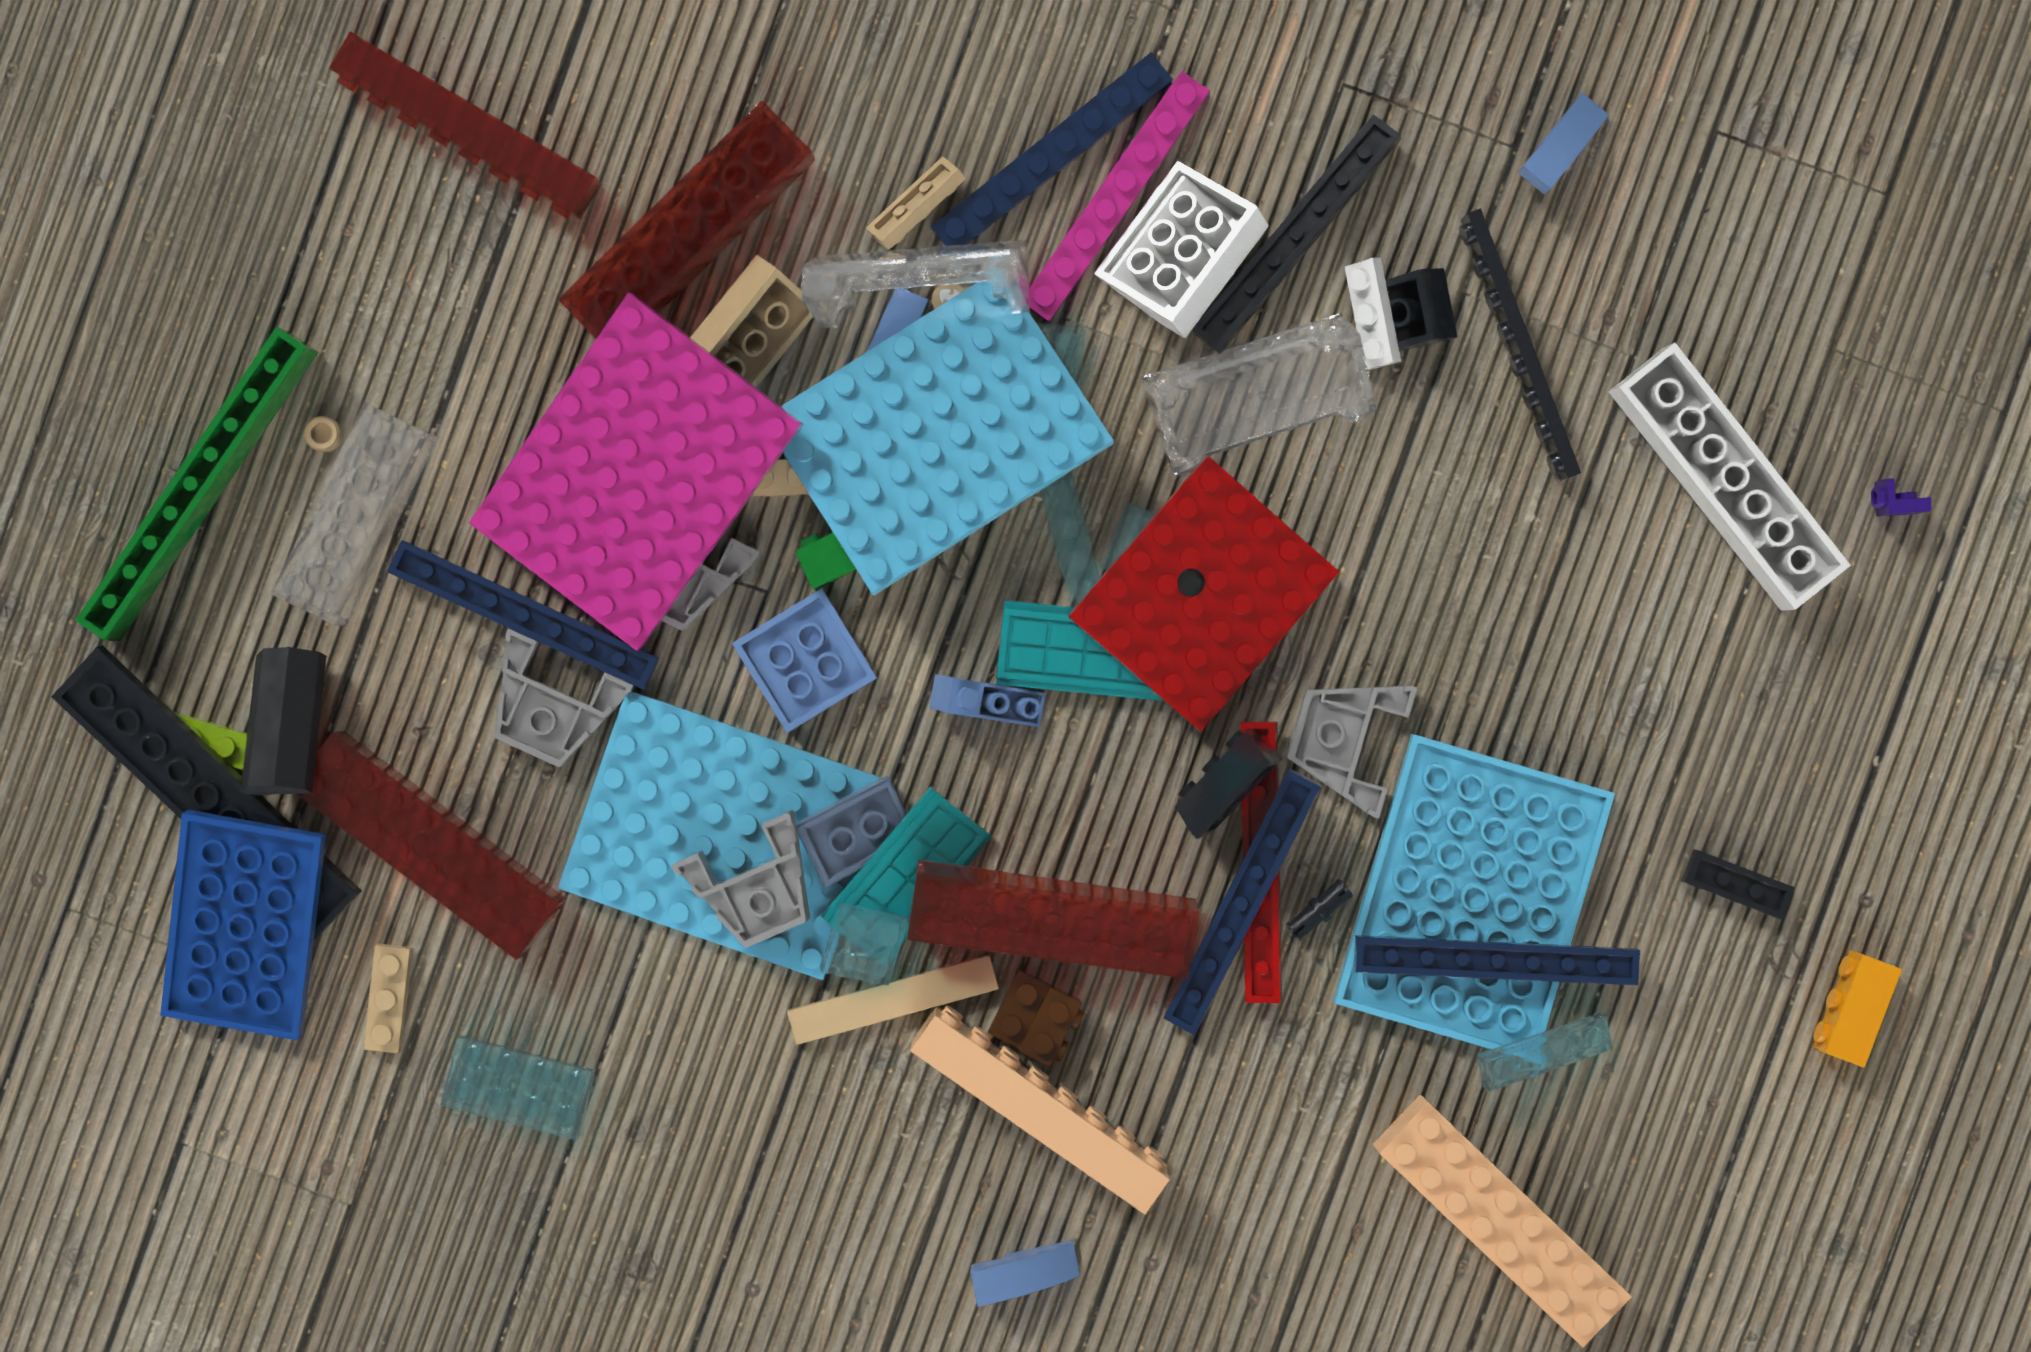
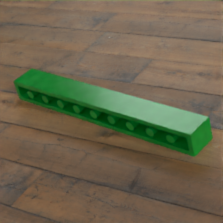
[75,326,319,641]

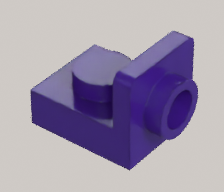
[1871,478,1932,517]

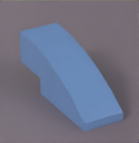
[1517,93,1609,194]
[970,1240,1080,1307]

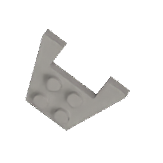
[661,538,761,631]
[495,628,635,767]
[1286,686,1418,819]
[671,810,810,948]

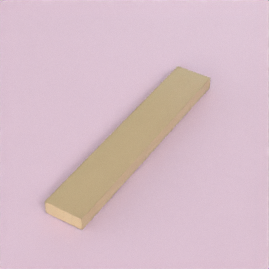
[787,954,999,1045]

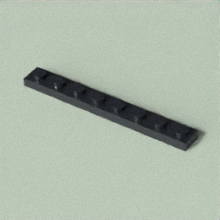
[1192,114,1401,354]
[1459,208,1581,481]

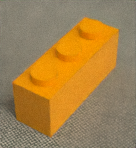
[1813,950,1902,1068]

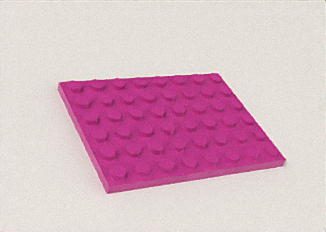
[469,293,803,651]

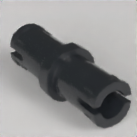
[1285,879,1353,941]

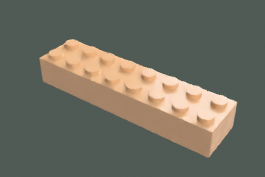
[910,1005,1170,1214]
[1373,1094,1632,1348]

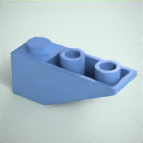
[929,674,1046,727]

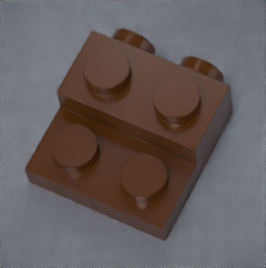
[987,969,1085,1066]

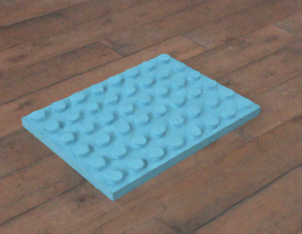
[781,268,1114,596]
[558,691,882,980]
[1332,734,1615,1062]

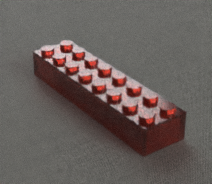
[558,100,816,339]
[297,731,567,960]
[907,860,1199,979]

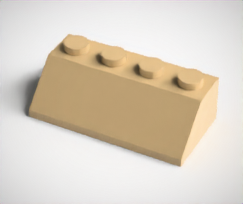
[690,255,821,388]

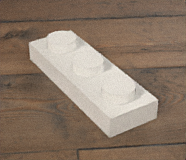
[1345,258,1401,370]

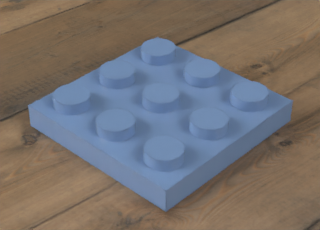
[732,588,878,733]

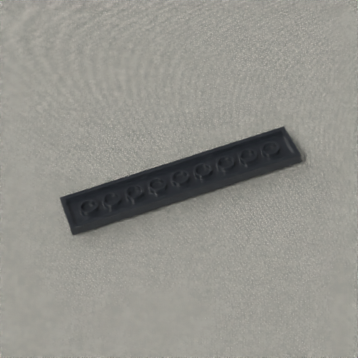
[51,645,362,940]

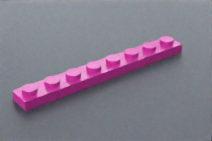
[1021,71,1210,323]

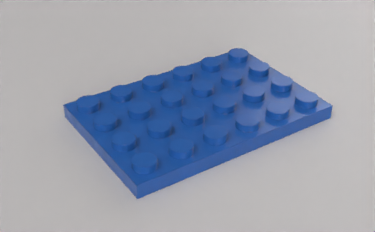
[160,810,326,1040]

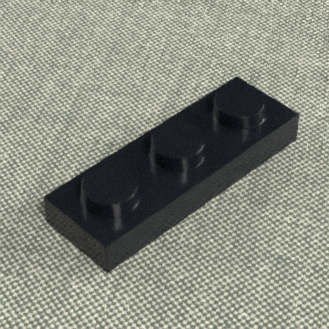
[1681,849,1795,920]

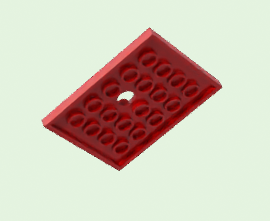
[1068,456,1339,732]

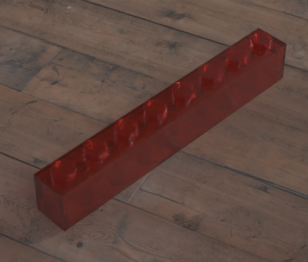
[329,32,601,220]

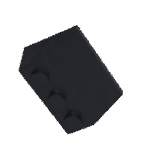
[1175,729,1283,839]

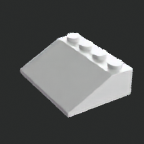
[1094,161,1269,338]

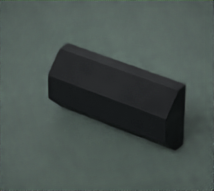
[241,647,327,796]

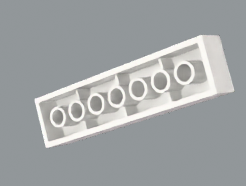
[1608,343,1851,611]

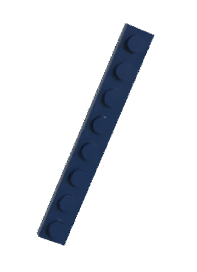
[931,52,1173,256]
[387,540,660,690]
[1163,769,1322,1035]
[1354,935,1640,985]

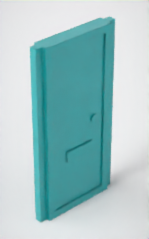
[995,600,1163,701]
[821,787,992,965]

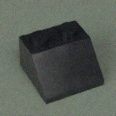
[1385,268,1458,351]

